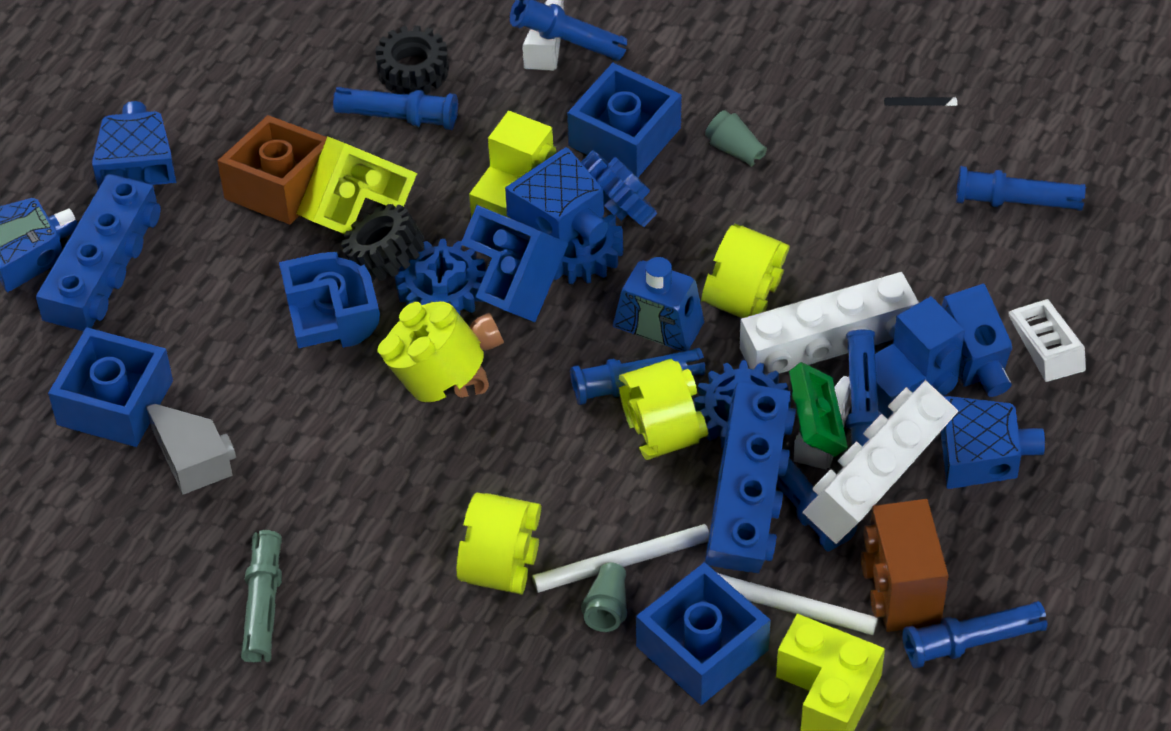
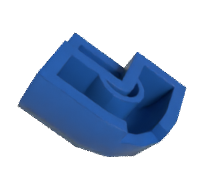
[279,252,380,348]

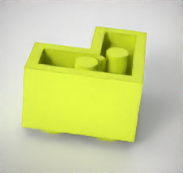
[469,110,556,219]
[296,137,417,234]
[776,614,885,731]

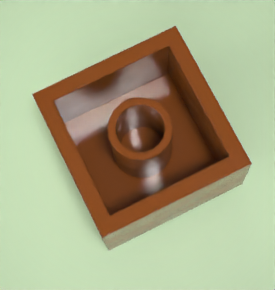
[217,115,327,224]
[861,499,948,632]

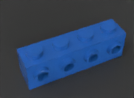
[36,174,160,331]
[705,381,796,573]

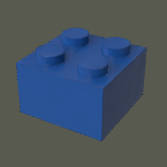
[567,62,681,177]
[48,327,173,447]
[636,562,770,705]

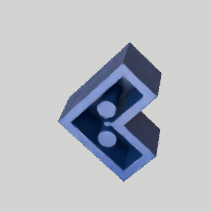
[461,205,569,322]
[875,296,965,419]

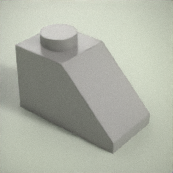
[147,404,236,495]

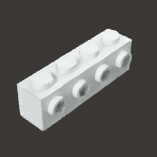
[740,272,919,375]
[802,380,958,544]

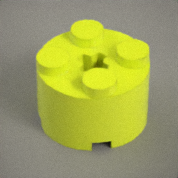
[701,223,790,318]
[378,301,484,402]
[619,359,708,460]
[457,492,541,595]

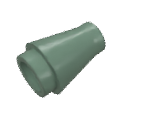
[705,110,767,167]
[581,562,627,632]

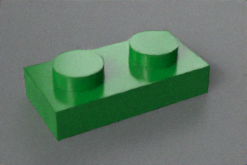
[789,362,848,457]

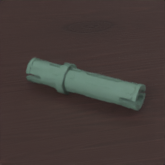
[241,530,282,662]

